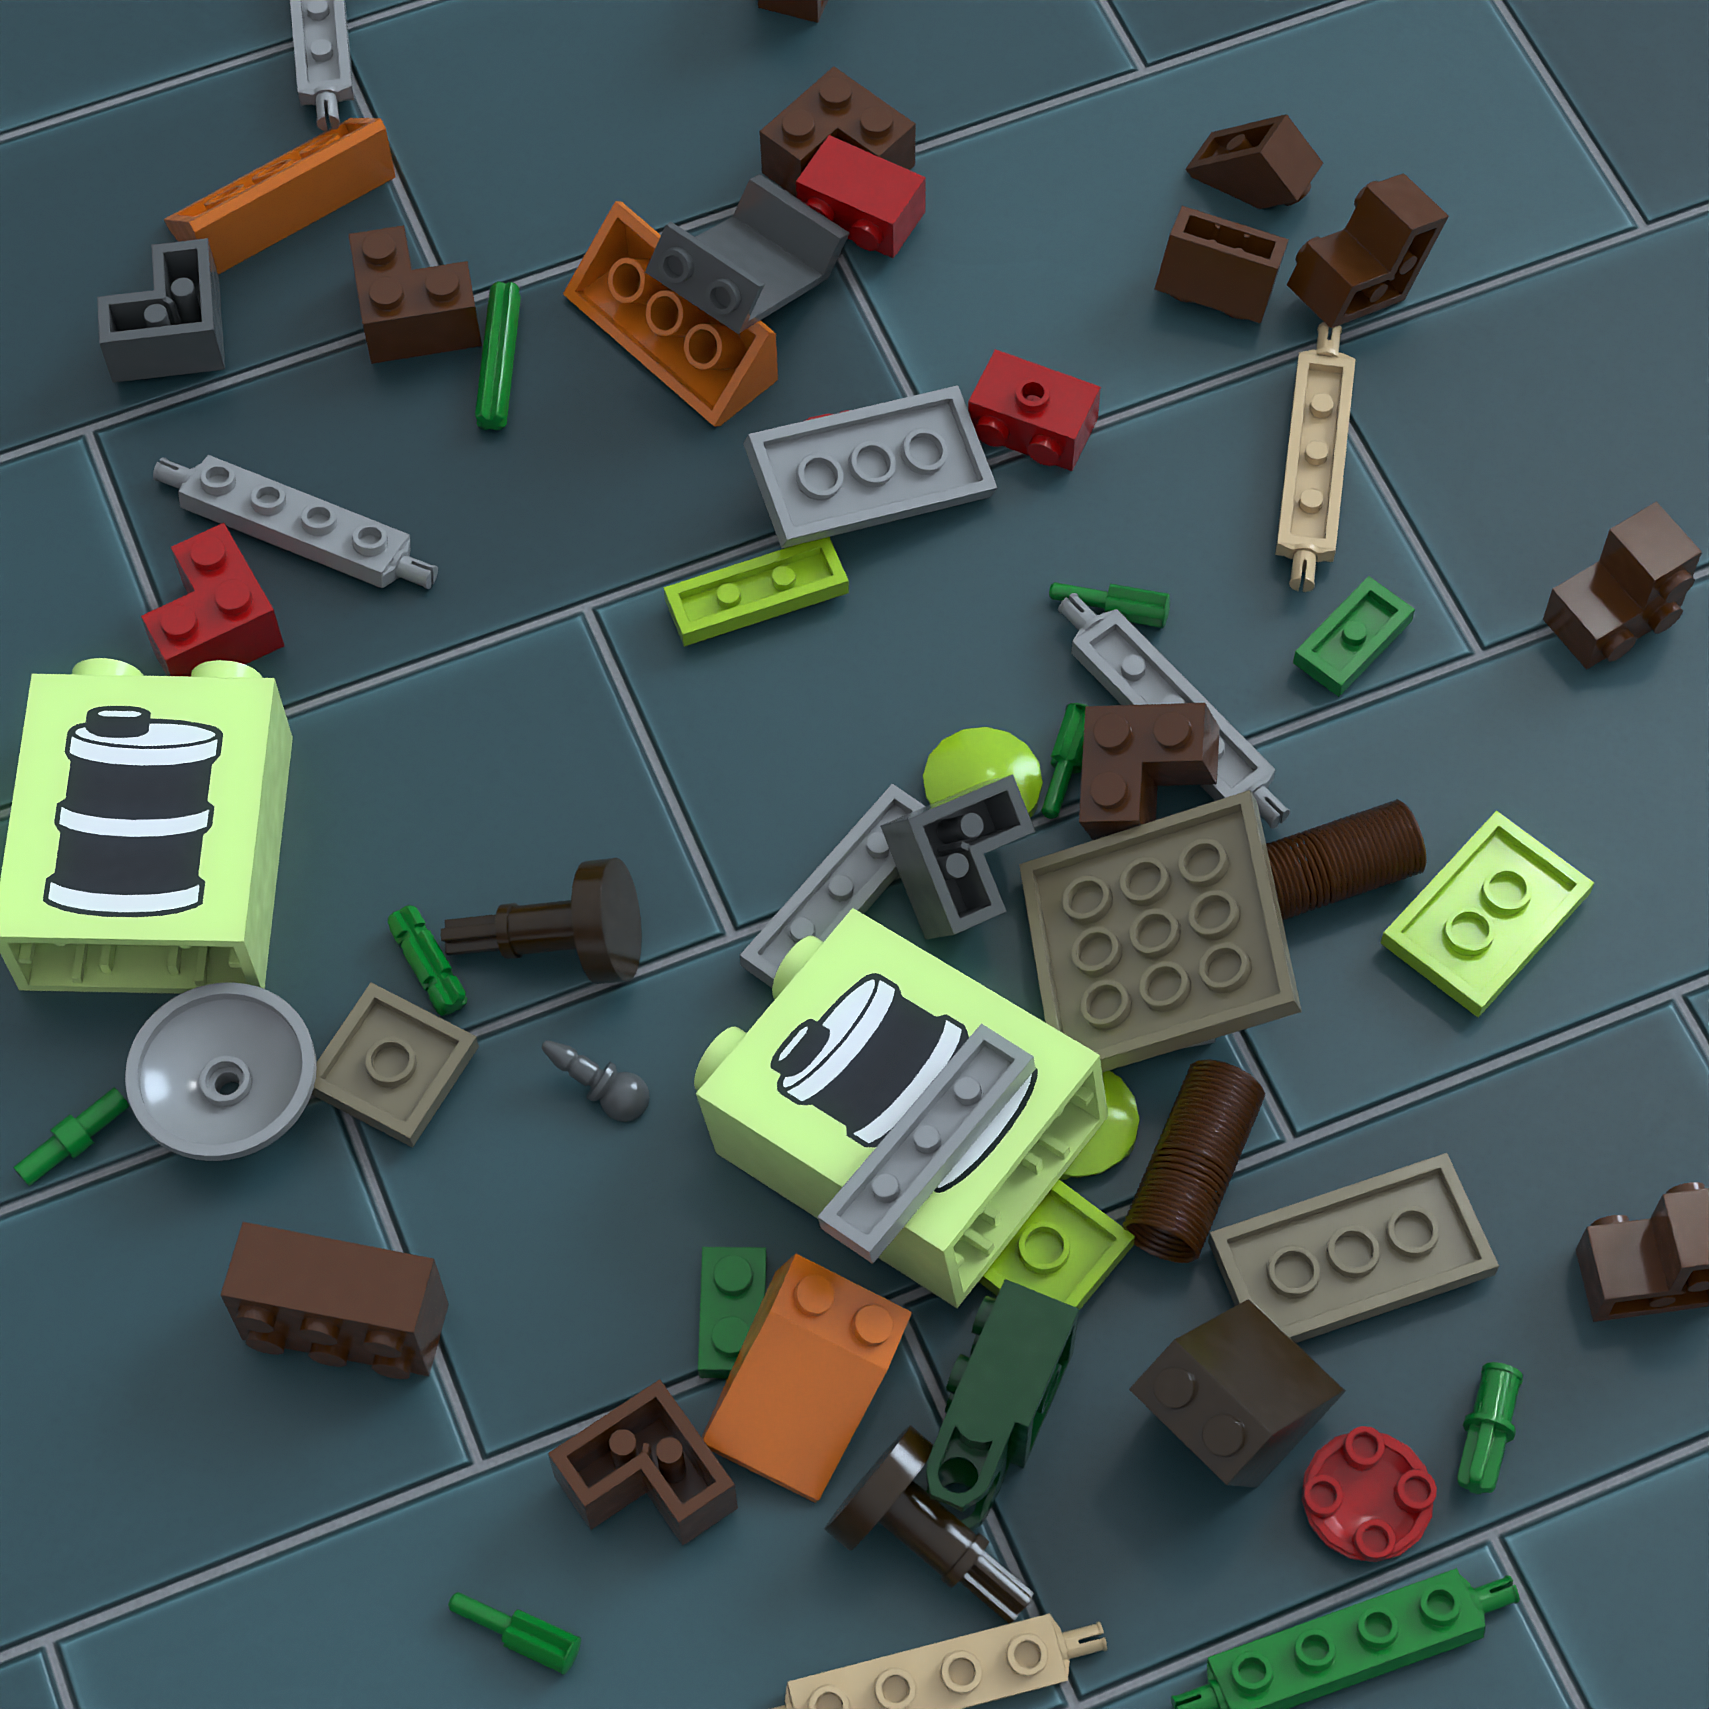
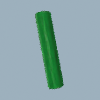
[475,281,521,431]

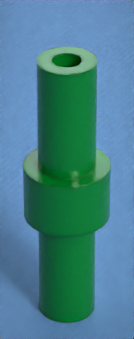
[13,1087,130,1187]

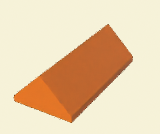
[163,118,395,275]
[563,201,778,426]

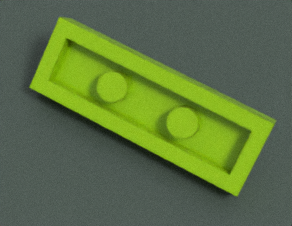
[663,537,849,646]

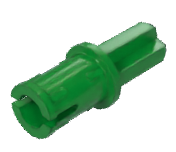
[1456,1362,1523,1495]

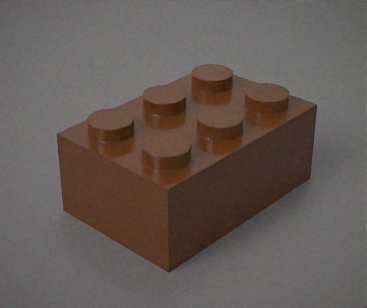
[221,1222,449,1379]

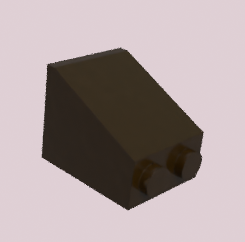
[1129,1299,1346,1488]

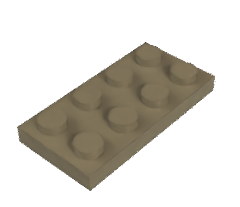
[1208,1153,1499,1343]

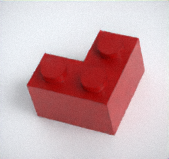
[141,523,285,677]

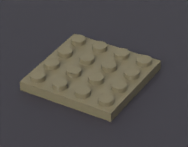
[1019,790,1302,1072]

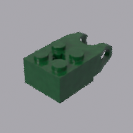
[926,1279,1079,1531]

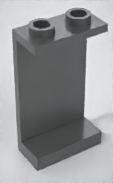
[645,174,850,334]

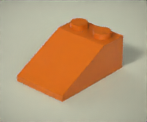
[701,1253,912,1503]

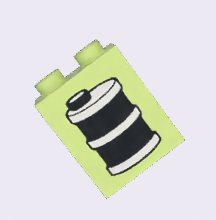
[0,658,293,994]
[694,908,1108,1308]

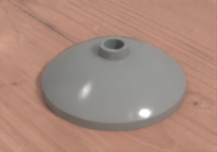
[125,982,317,1161]

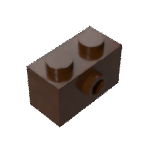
[1154,206,1289,323]

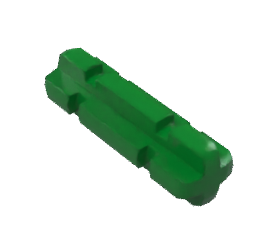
[387,905,467,1016]

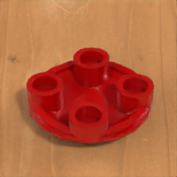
[1302,1426,1437,1562]

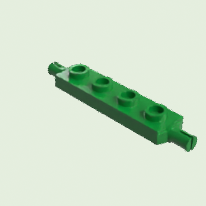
[1170,1568,1520,1709]

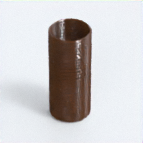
[1266,799,1427,921]
[1122,1059,1265,1263]

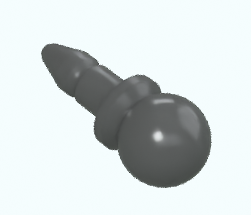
[542,1041,650,1122]

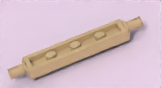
[1275,322,1356,592]
[771,1613,1107,1709]

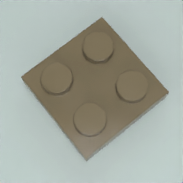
[311,982,479,1148]

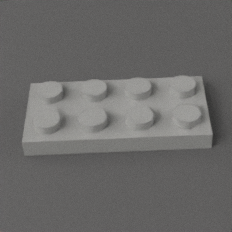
[743,385,997,548]

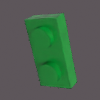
[1293,576,1415,697]
[698,1247,767,1378]

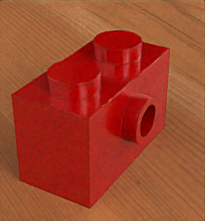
[796,135,926,259]
[968,349,1101,471]

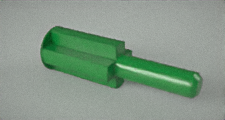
[1049,582,1170,628]
[1041,703,1088,819]
[448,1592,581,1675]

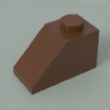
[1185,114,1323,209]

